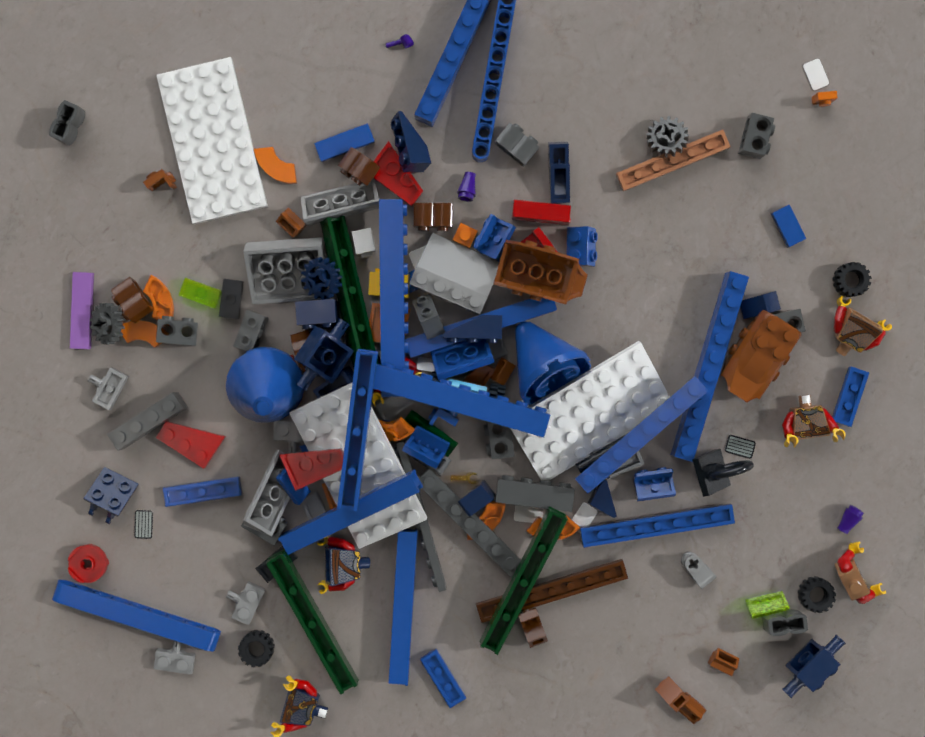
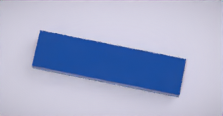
[163,476,242,507]

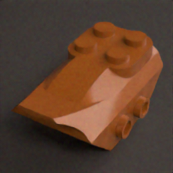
[494,240,588,304]
[721,310,802,403]

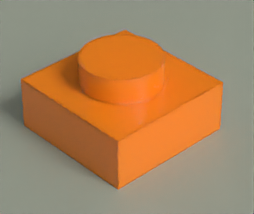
[812,91,838,107]
[453,223,478,249]

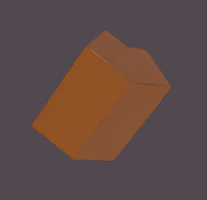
[276,207,307,238]
[490,357,516,385]
[708,648,740,676]
[678,692,707,724]

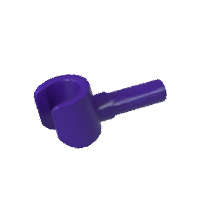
[386,34,414,48]

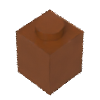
[655,676,690,712]

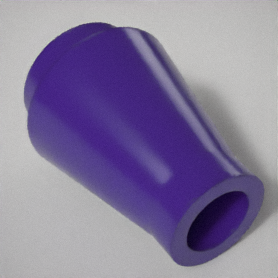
[457,172,476,202]
[837,504,864,534]

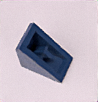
[740,291,781,319]
[588,479,617,518]
[458,480,496,517]

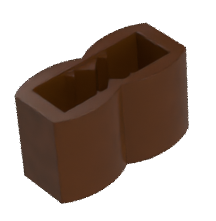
[338,147,381,186]
[414,203,453,232]
[111,277,154,323]

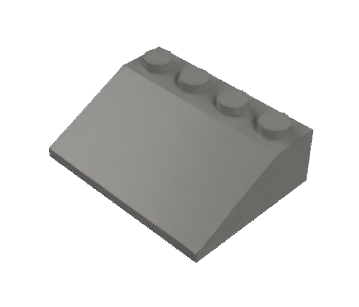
[409,233,500,315]
[243,237,328,304]

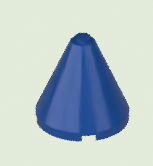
[515,321,591,405]
[226,347,304,423]

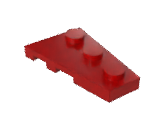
[373,141,423,207]
[156,421,226,469]
[279,448,344,491]

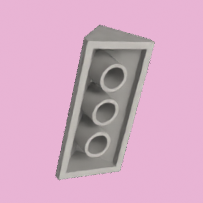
[301,179,380,226]
[243,449,290,537]

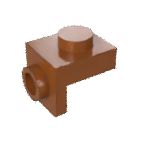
[143,169,177,191]

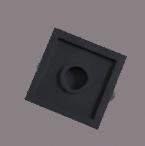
[692,449,754,497]

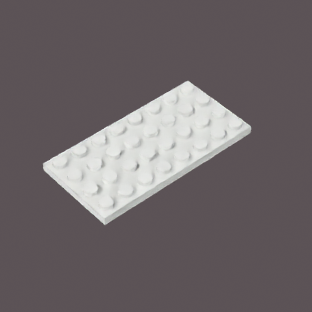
[156,57,268,224]
[510,341,670,481]
[289,383,428,549]

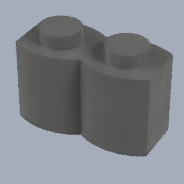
[49,100,85,146]
[495,123,539,167]
[762,609,808,636]

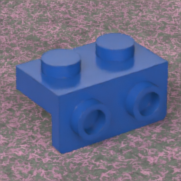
[473,214,516,262]
[567,226,598,266]
[428,408,459,426]
[402,425,450,469]
[633,467,676,501]

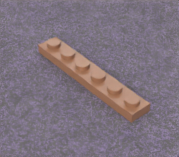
[616,130,730,192]

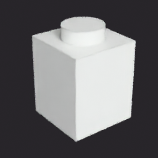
[352,228,376,258]

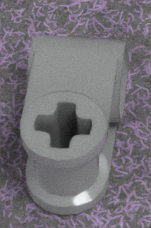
[681,552,716,589]

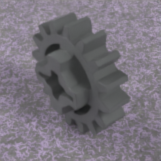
[646,116,689,158]
[90,303,125,345]

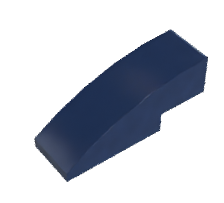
[548,142,570,203]

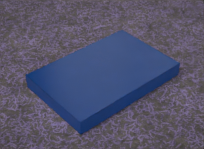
[430,339,495,381]

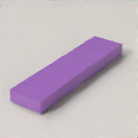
[70,272,94,349]

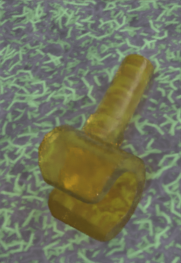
[450,472,477,484]

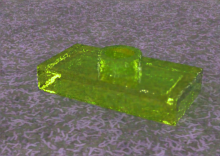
[179,278,222,309]
[745,591,790,619]

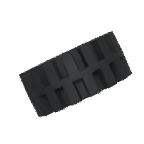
[833,262,872,297]
[798,576,836,613]
[238,630,275,668]

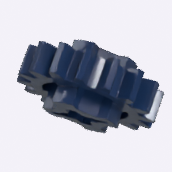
[301,257,342,300]

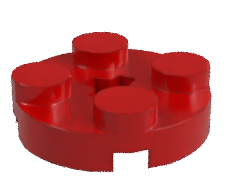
[68,544,109,583]

